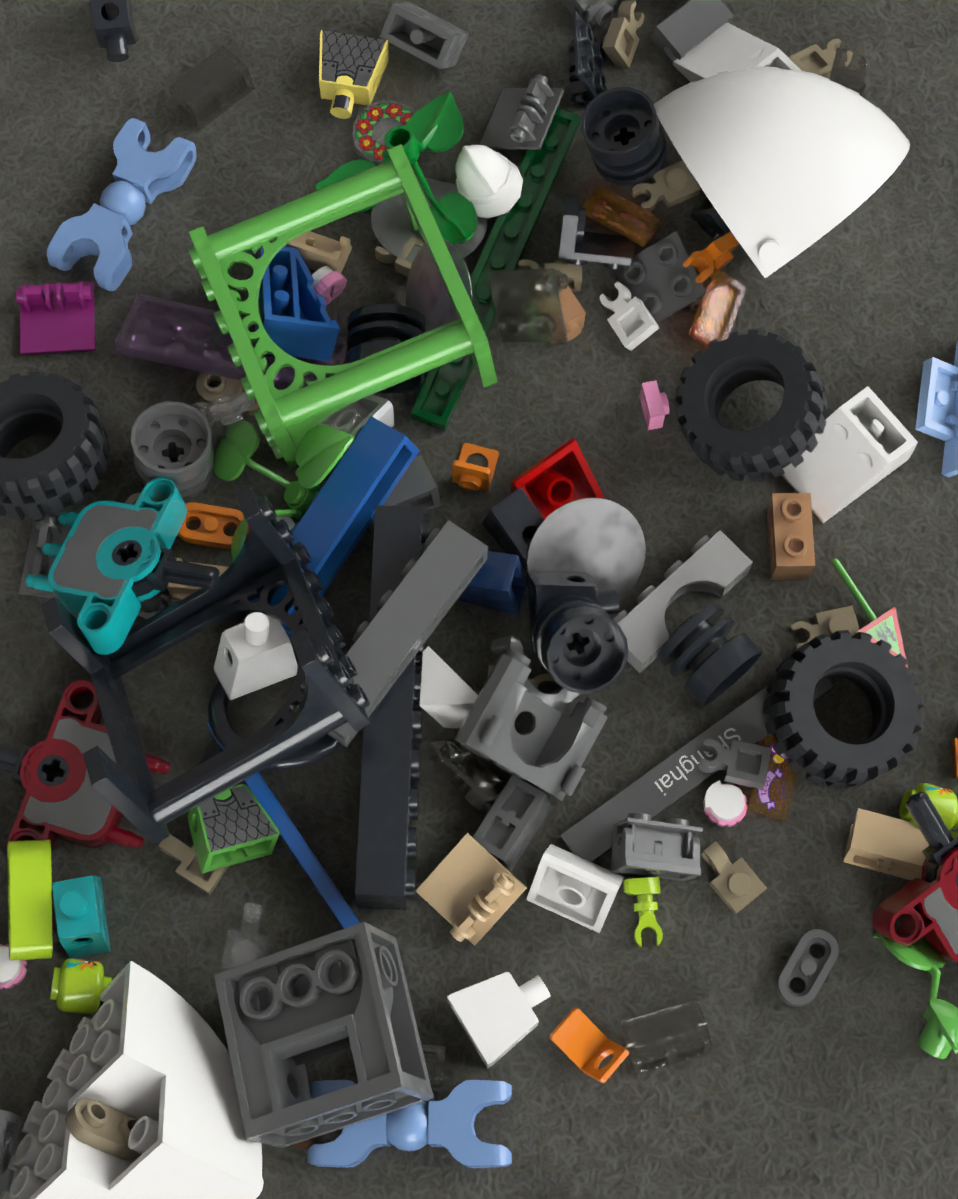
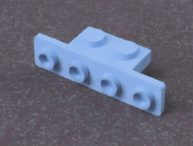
[915,341,958,477]

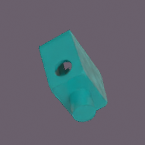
[52,876,111,958]

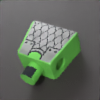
[188,784,280,873]

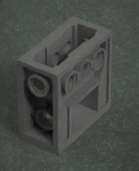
[214,922,434,1148]

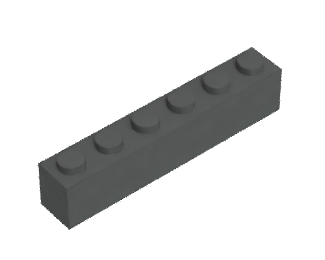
[327,520,488,747]

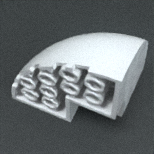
[654,67,910,278]
[0,961,264,1199]

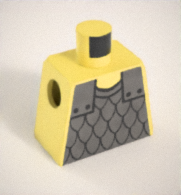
[319,30,389,119]

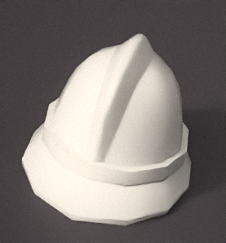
[455,145,523,218]

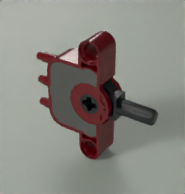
[0,680,171,850]
[872,792,958,962]

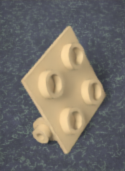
[416,833,527,946]

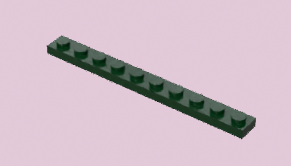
[411,108,581,432]

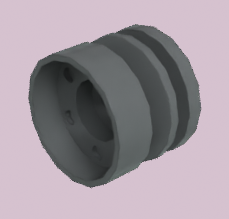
[131,401,214,501]

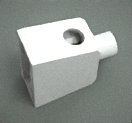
[214,612,298,700]
[447,972,551,1069]

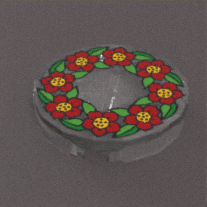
[352,100,416,166]

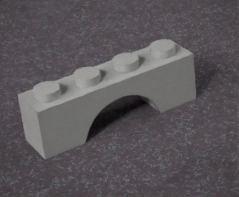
[614,530,753,673]

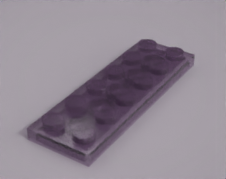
[115,294,351,390]

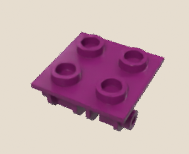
[16,281,95,355]

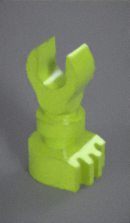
[623,877,663,947]

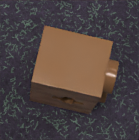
[766,493,815,580]

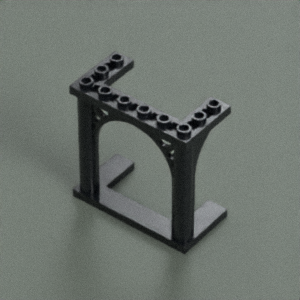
[41,486,371,844]

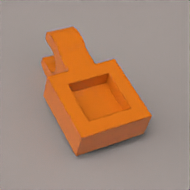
[683,232,740,283]

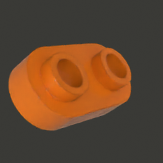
[177,502,244,550]

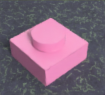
[639,380,669,430]

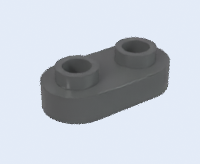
[776,929,839,1007]

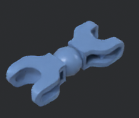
[47,118,197,291]
[307,1080,512,1168]

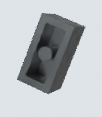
[380,2,469,70]

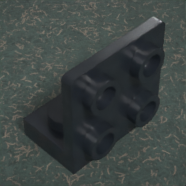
[559,194,634,269]

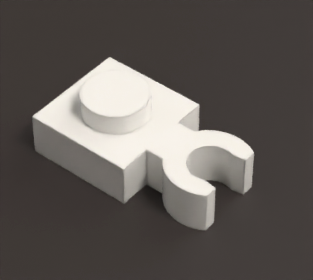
[600,281,660,351]

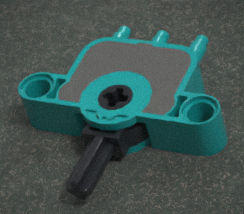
[25,477,220,655]

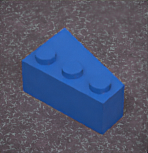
[253,246,340,361]

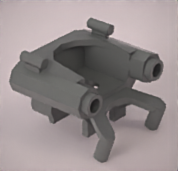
[454,636,608,801]

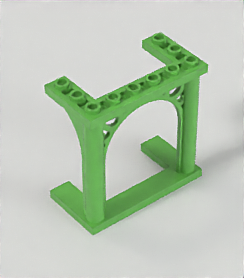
[188,144,497,468]

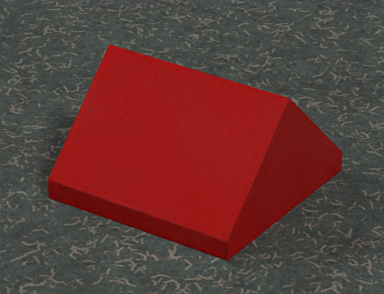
[510,438,605,520]

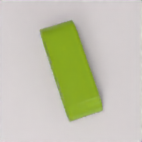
[7,840,53,961]

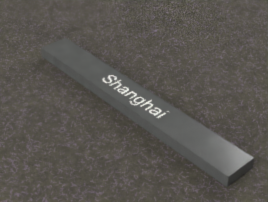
[560,676,833,863]

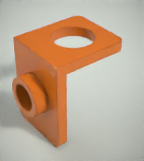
[452,443,499,491]
[550,1008,629,1083]

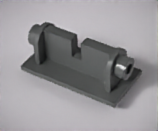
[19,516,71,599]

